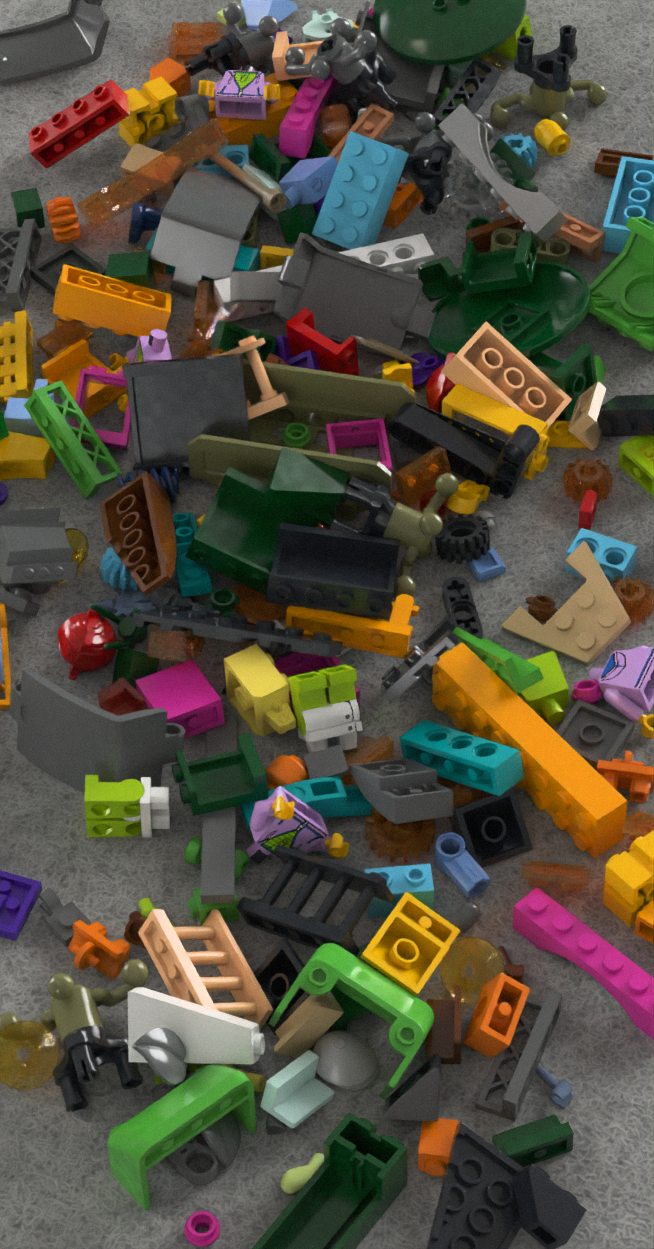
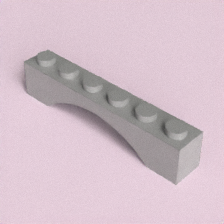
[438,103,568,243]

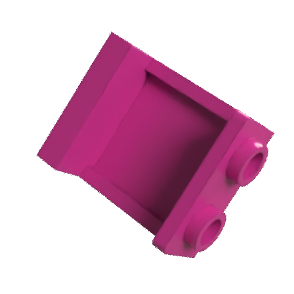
[135,659,226,739]

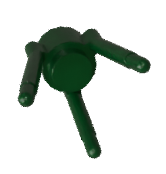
[90,603,149,650]

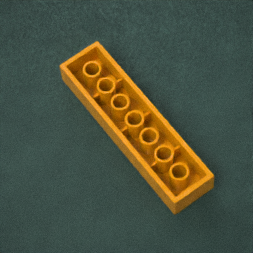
[432,642,627,858]

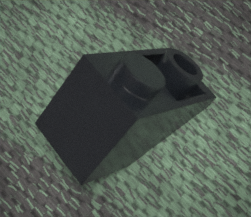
[512,1164,587,1249]

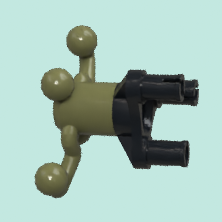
[490,25,608,131]
[329,473,459,596]
[0,959,148,1112]

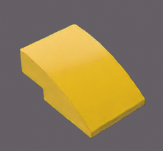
[360,892,461,996]

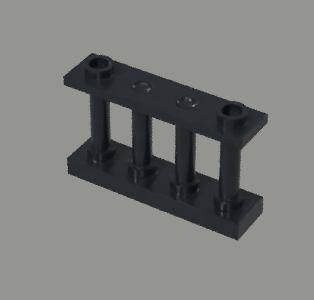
[236,845,394,956]

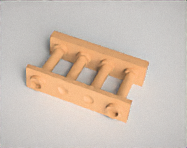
[220,335,289,420]
[138,909,273,1031]

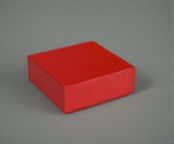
[578,490,597,530]

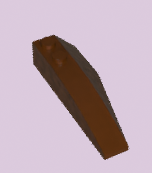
[99,471,177,596]

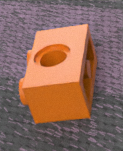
[462,972,530,1058]

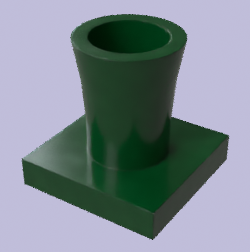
[527,343,597,421]

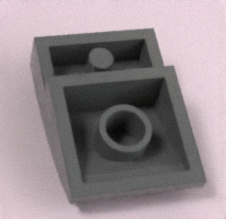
[349,757,453,824]

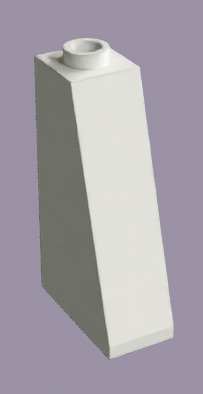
[128,987,265,1064]

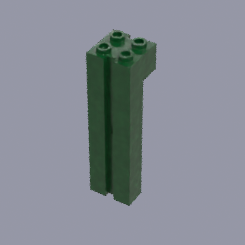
[252,1112,407,1249]

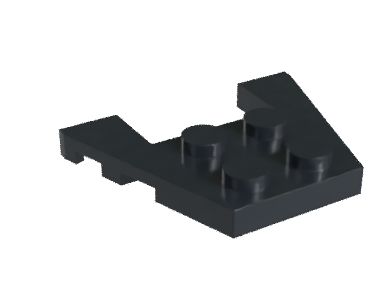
[381,616,459,704]

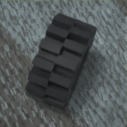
[435,514,491,564]

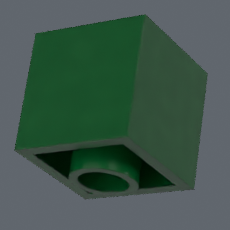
[105,251,157,290]

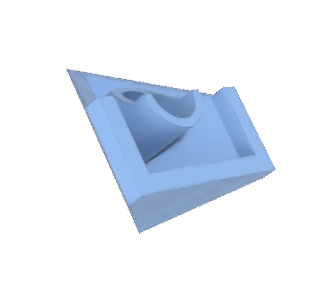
[241,0,298,30]

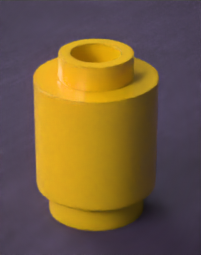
[534,119,571,157]

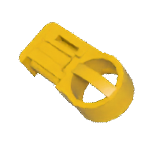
[446,480,490,514]

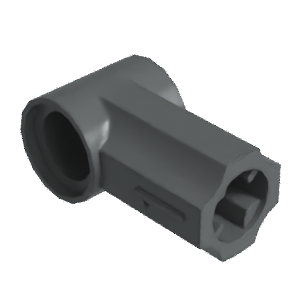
[175,94,218,147]

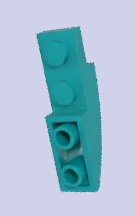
[172,513,212,597]
[241,776,375,831]

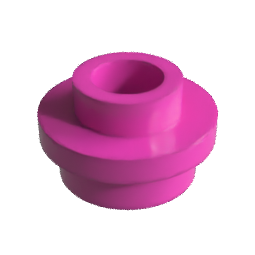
[572,680,603,705]
[184,1211,220,1247]

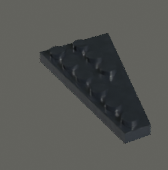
[427,1122,524,1249]

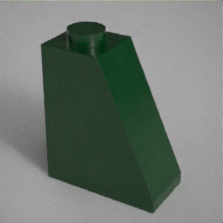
[261,447,349,512]

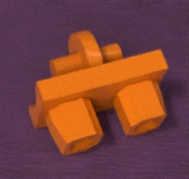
[597,751,654,803]
[68,920,131,980]

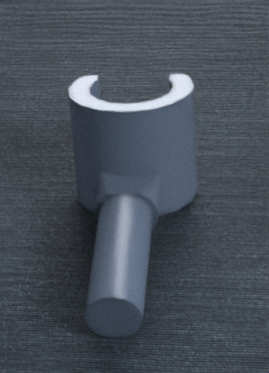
[536,1066,573,1108]

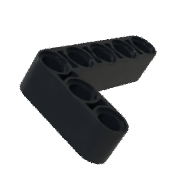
[388,403,540,499]

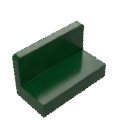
[492,1115,574,1167]

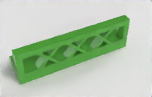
[24,380,123,500]
[453,627,544,694]

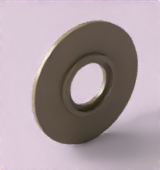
[350,334,419,365]

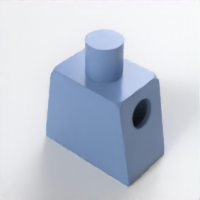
[279,156,337,209]

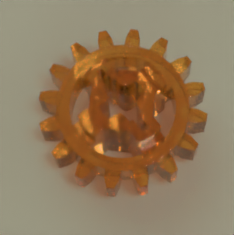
[365,808,435,863]

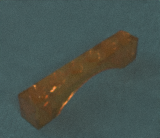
[77,118,229,231]

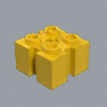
[118,76,180,148]
[602,830,654,927]

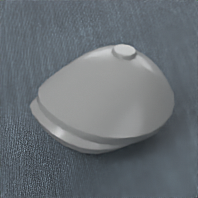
[313,1030,380,1091]

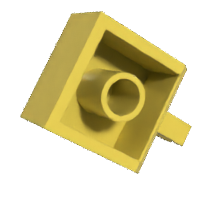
[224,644,296,736]

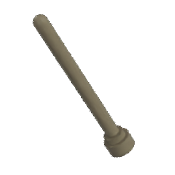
[203,146,287,213]

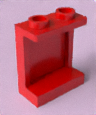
[286,307,359,376]

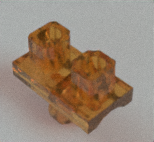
[37,318,94,359]

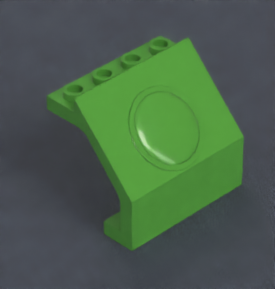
[588,217,654,351]

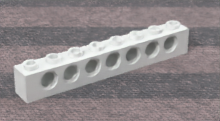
[214,233,434,322]

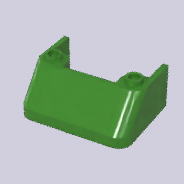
[269,943,434,1100]
[107,1064,257,1210]

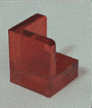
[98,677,147,715]

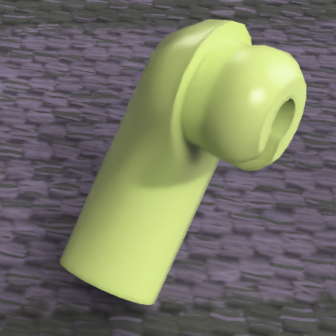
[280,1153,324,1194]

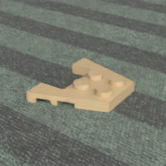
[501,541,631,666]

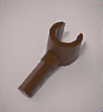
[496,946,524,984]

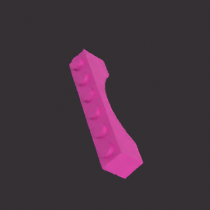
[279,74,338,159]
[513,887,654,1040]

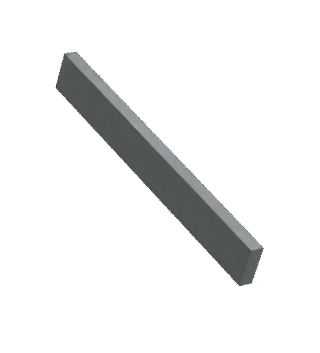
[200,715,238,904]

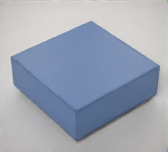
[466,547,506,582]

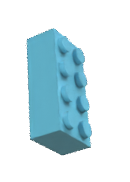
[312,131,409,250]
[602,156,654,254]

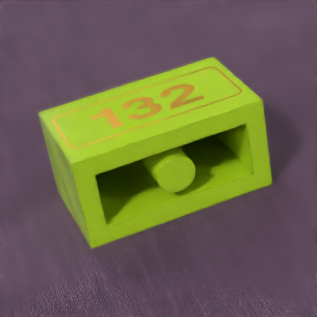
[618,436,654,497]

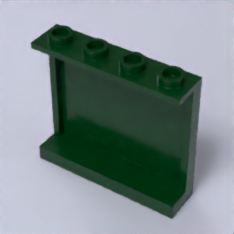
[185,467,337,606]

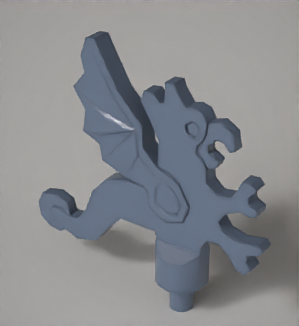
[97,587,157,617]

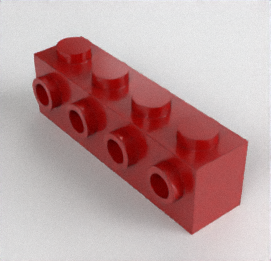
[28,79,130,168]

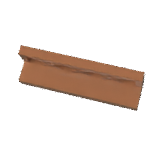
[327,103,394,164]
[499,200,605,264]

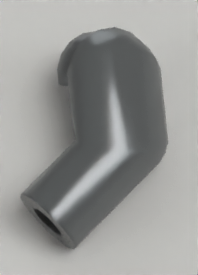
[440,901,480,933]

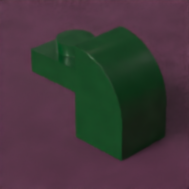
[210,320,278,362]

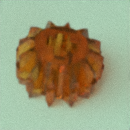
[320,104,353,149]
[562,457,613,504]
[611,575,654,626]

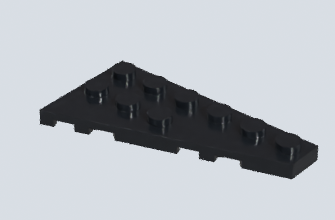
[132,602,343,657]

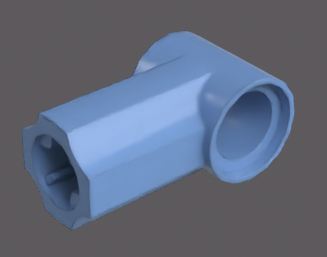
[434,832,490,898]

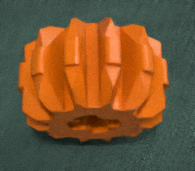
[46,196,81,244]

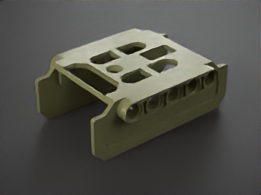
[188,359,415,521]

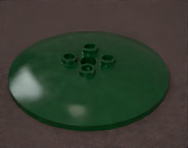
[373,0,527,65]
[428,261,591,360]

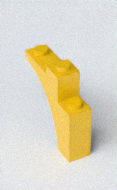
[0,431,56,481]

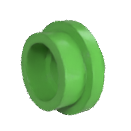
[282,422,311,449]

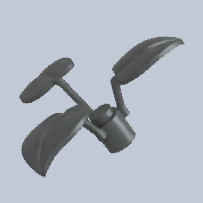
[132,1012,249,1169]

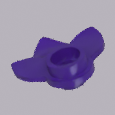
[399,352,445,388]

